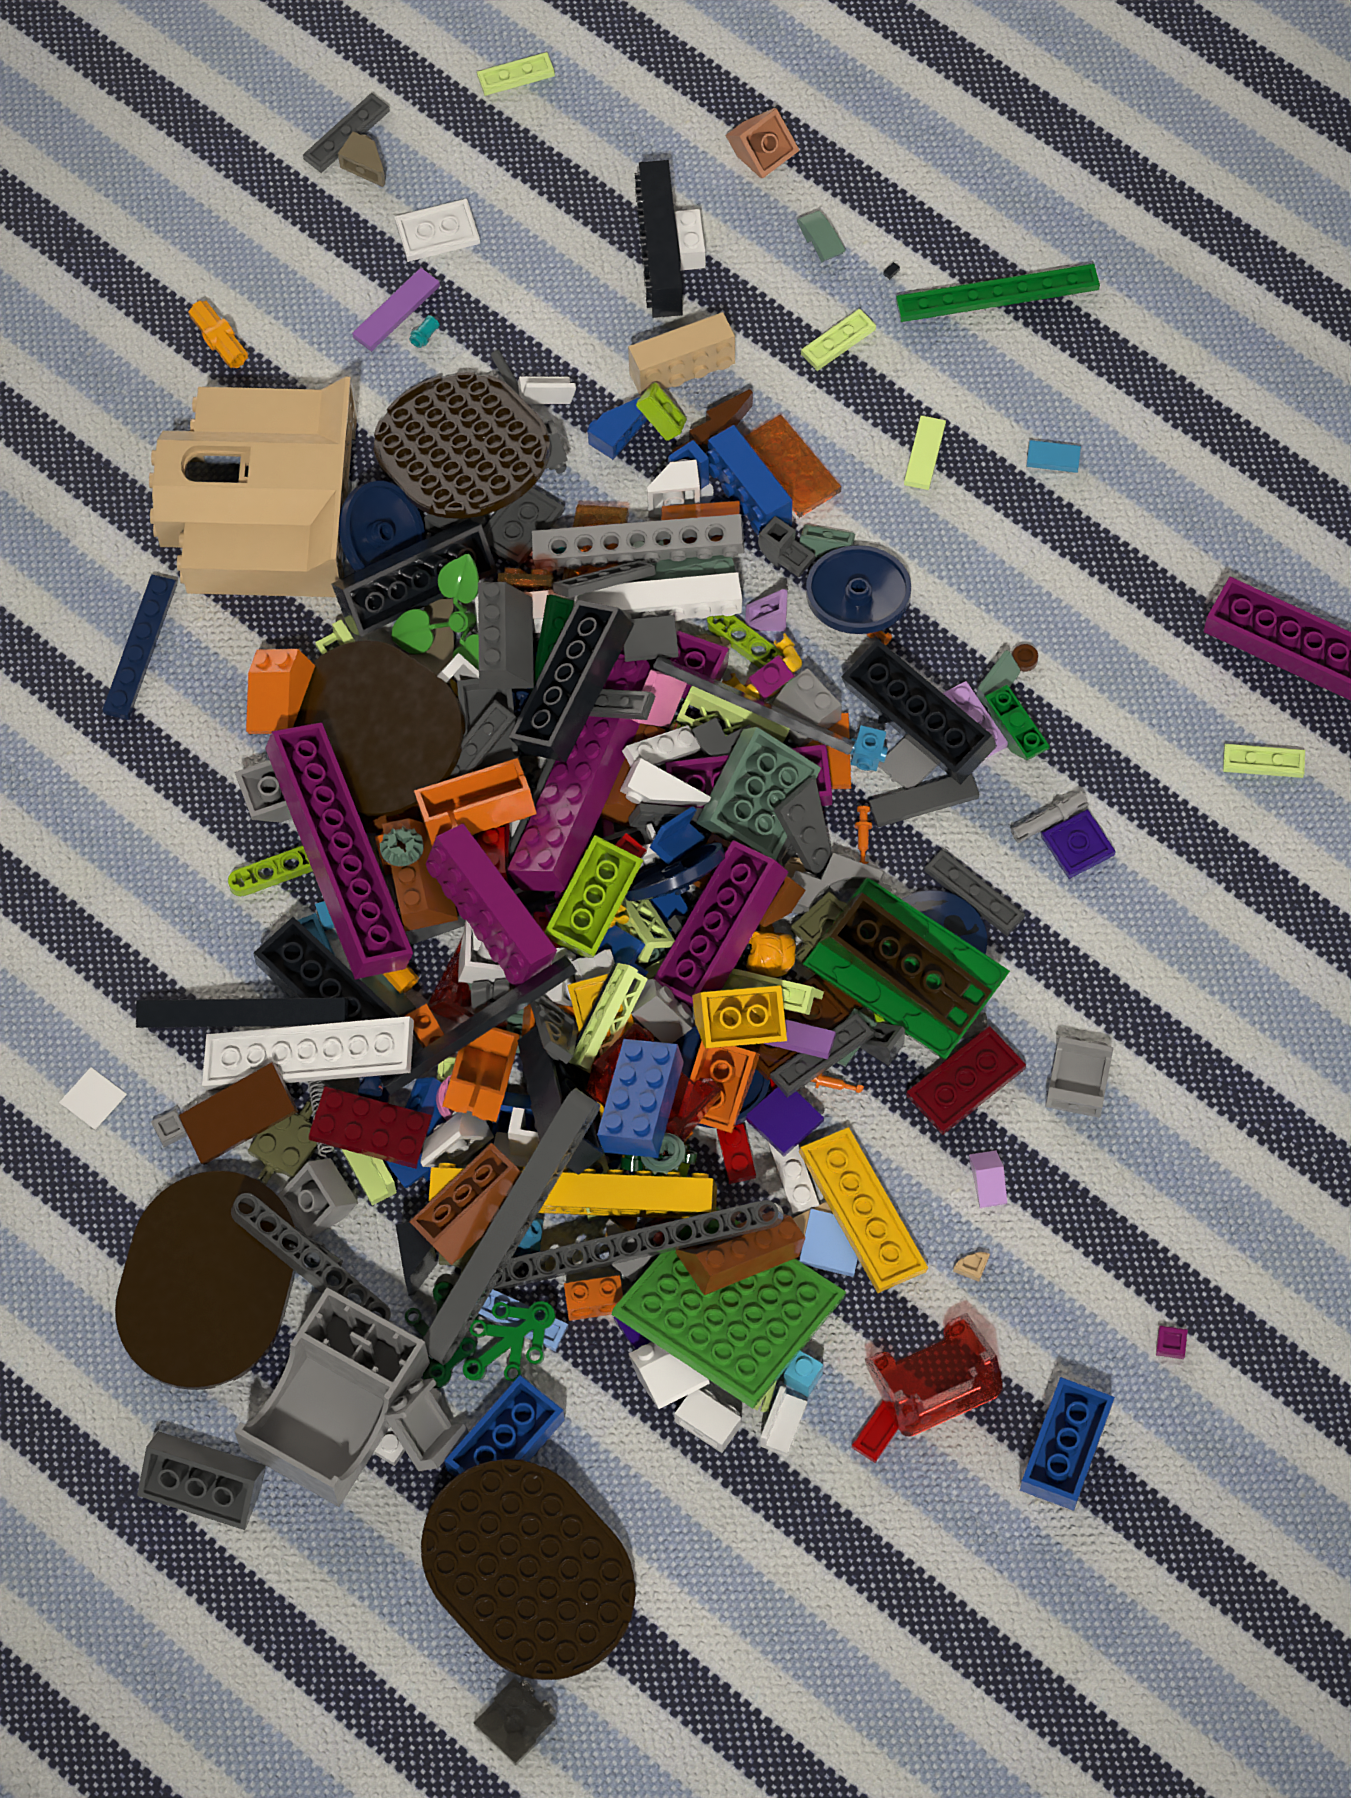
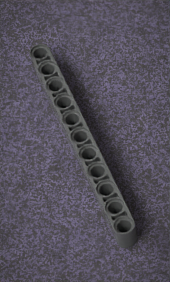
[423,1088,600,1365]
[493,1200,783,1290]

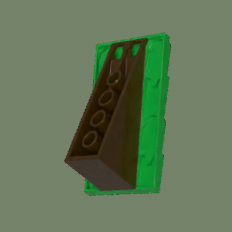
[802,877,1010,1060]

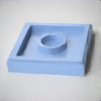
[799,1209,858,1277]

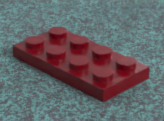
[906,1026,1026,1135]
[309,1087,432,1169]

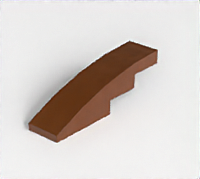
[672,389,753,453]

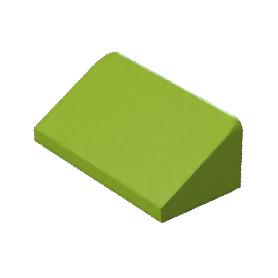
[636,382,687,441]

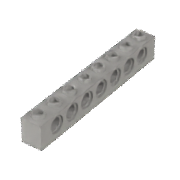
[532,514,745,572]

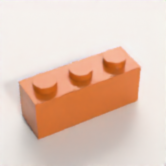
[661,501,741,545]

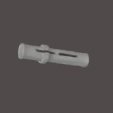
[1011,791,1089,843]

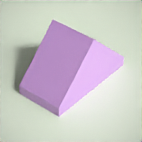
[745,589,787,632]
[969,1150,1007,1208]

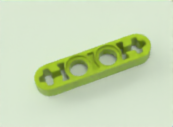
[707,615,784,669]
[228,846,313,897]

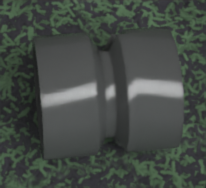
[471,979,516,1014]

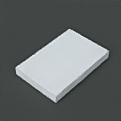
[394,199,480,262]

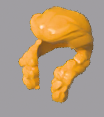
[746,924,796,978]

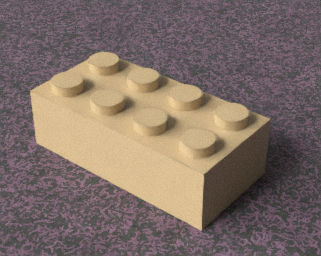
[628,312,735,397]

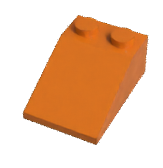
[246,649,315,734]
[678,1041,760,1133]

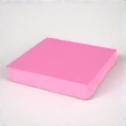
[632,670,687,728]

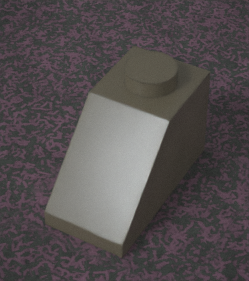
[338,132,385,187]

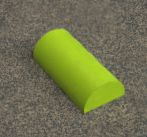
[544,835,644,958]

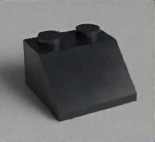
[395,1222,439,1296]

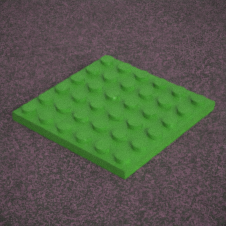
[611,1207,846,1409]

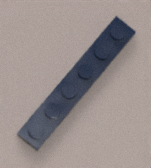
[102,574,177,720]

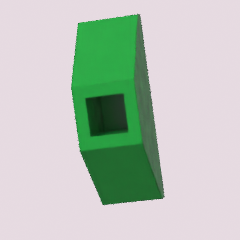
[984,685,1050,761]

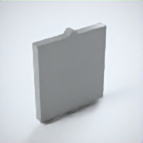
[878,738,938,790]

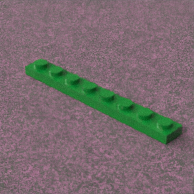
[896,264,1100,322]

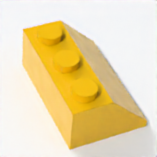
[692,985,787,1049]

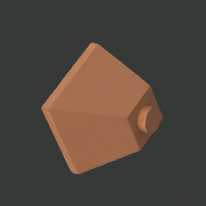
[725,108,800,178]

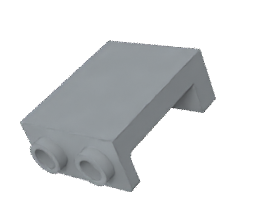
[1046,1036,1113,1118]
[384,1378,469,1471]

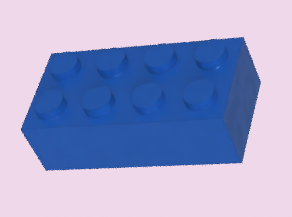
[707,425,792,535]
[597,1039,684,1158]
[444,1375,565,1477]
[1020,1377,1115,1511]

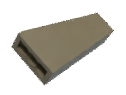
[409,598,455,689]

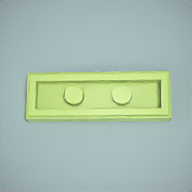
[477,52,555,96]
[801,309,876,371]
[904,416,946,490]
[1223,744,1305,778]

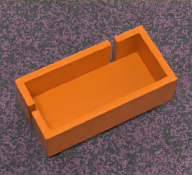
[414,758,537,847]
[442,1027,520,1122]

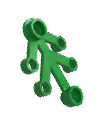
[463,1301,555,1382]

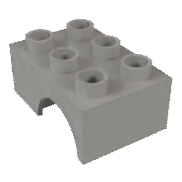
[234,1287,430,1507]

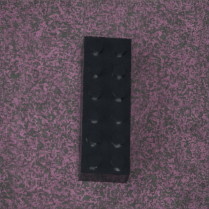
[634,160,683,318]
[332,519,498,637]
[509,600,634,763]
[841,639,997,785]
[253,917,399,1022]
[517,1025,604,1175]

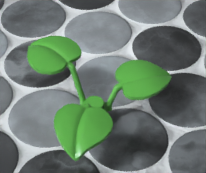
[391,554,479,671]

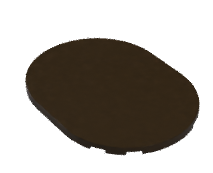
[373,372,551,519]
[293,640,465,817]
[115,1171,296,1390]
[421,1459,636,1680]

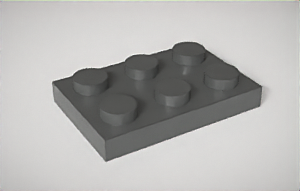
[483,487,564,568]

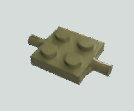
[791,891,847,962]
[248,1102,320,1185]

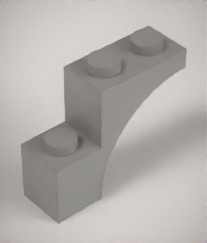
[792,853,884,916]

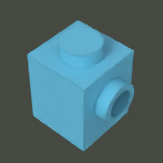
[784,1351,823,1398]

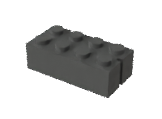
[457,678,523,772]

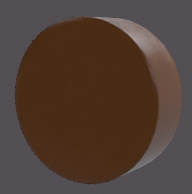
[1012,644,1038,672]

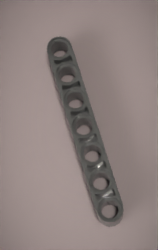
[231,1193,391,1321]

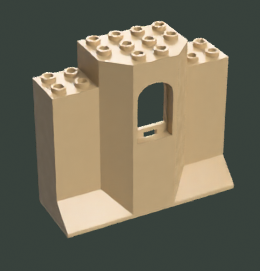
[149,377,357,597]

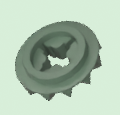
[379,825,424,866]
[641,1133,686,1175]

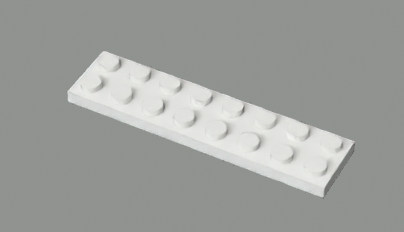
[202,1016,414,1090]

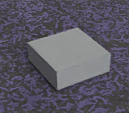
[151,1109,188,1147]

